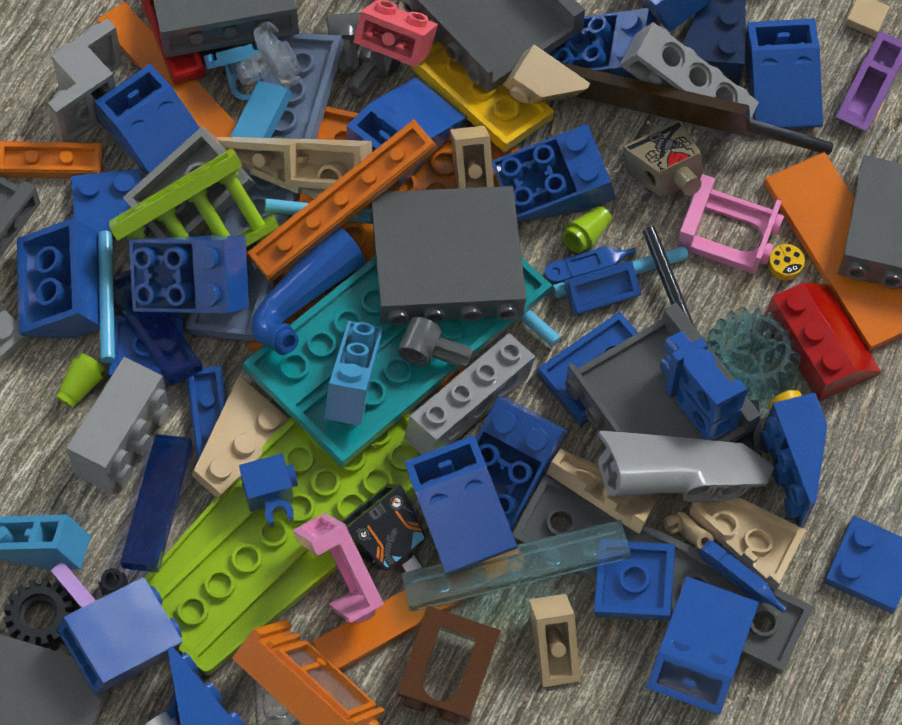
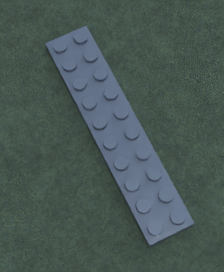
[187,33,344,342]

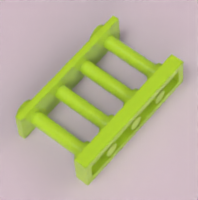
[109,148,279,247]

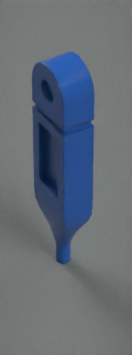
[544,246,636,285]
[698,540,787,613]

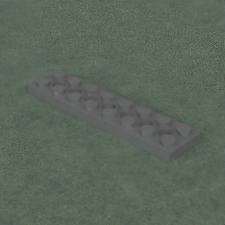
[513,475,814,675]

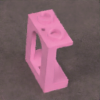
[676,174,784,275]
[292,513,384,623]

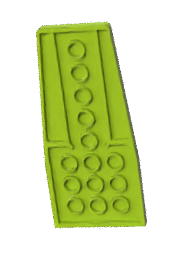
[144,413,422,676]

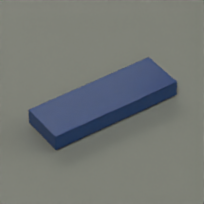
[186,365,226,462]

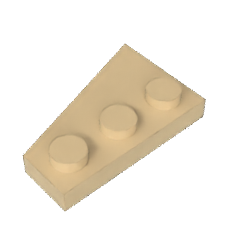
[192,376,289,498]
[547,449,661,534]
[688,497,806,592]

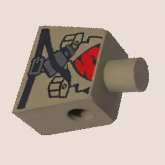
[623,120,703,197]

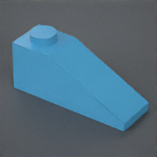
[0,515,91,570]

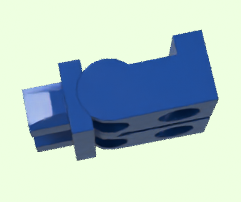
[660,331,747,440]

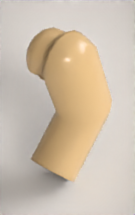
[664,511,713,549]

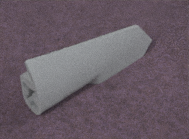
[597,431,774,502]

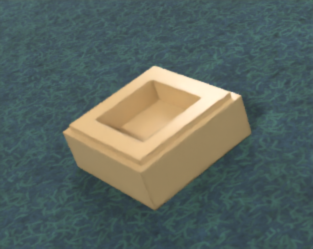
[845,0,890,38]

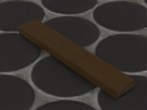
[560,62,751,136]

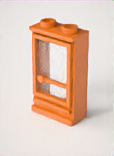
[232,620,385,725]

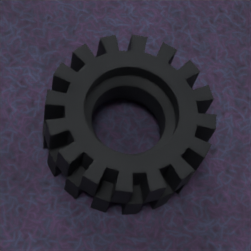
[4,579,75,651]

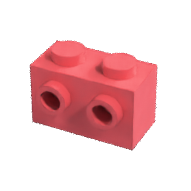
[353,0,438,67]

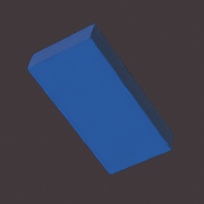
[563,261,641,315]

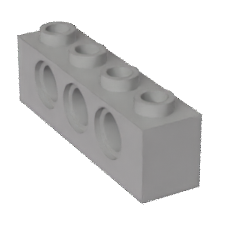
[620,22,759,143]
[404,333,535,455]

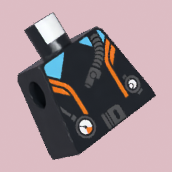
[341,483,426,578]

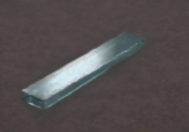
[401,520,631,612]

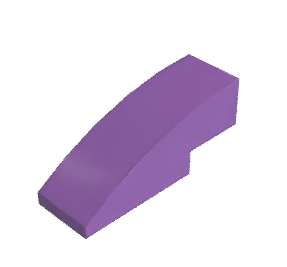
[835,31,902,133]

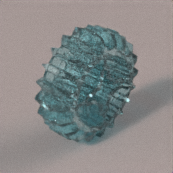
[706,306,801,402]

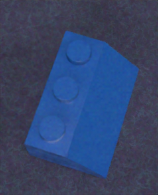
[17,217,100,338]

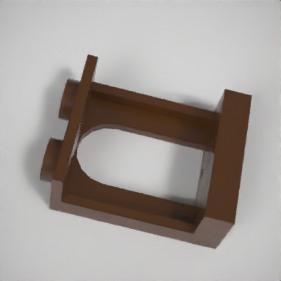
[397,605,501,725]

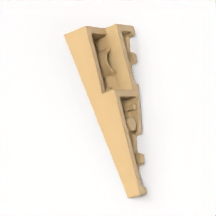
[216,137,372,218]

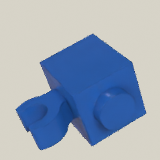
[239,454,298,528]

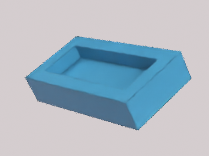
[230,81,292,138]

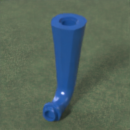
[251,227,366,355]

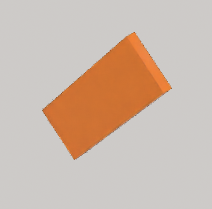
[763,152,902,352]

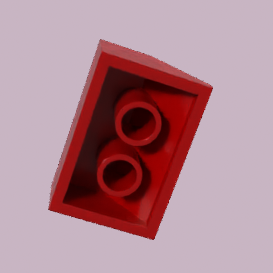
[765,283,881,402]

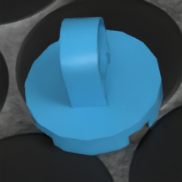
[203,39,273,100]

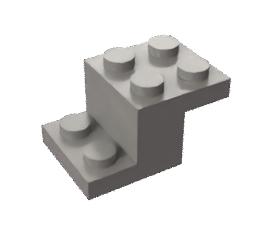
[48,18,123,142]

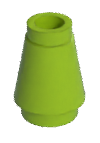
[562,206,612,254]
[55,352,105,408]

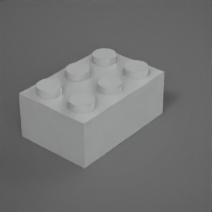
[123,126,256,238]
[66,357,170,495]

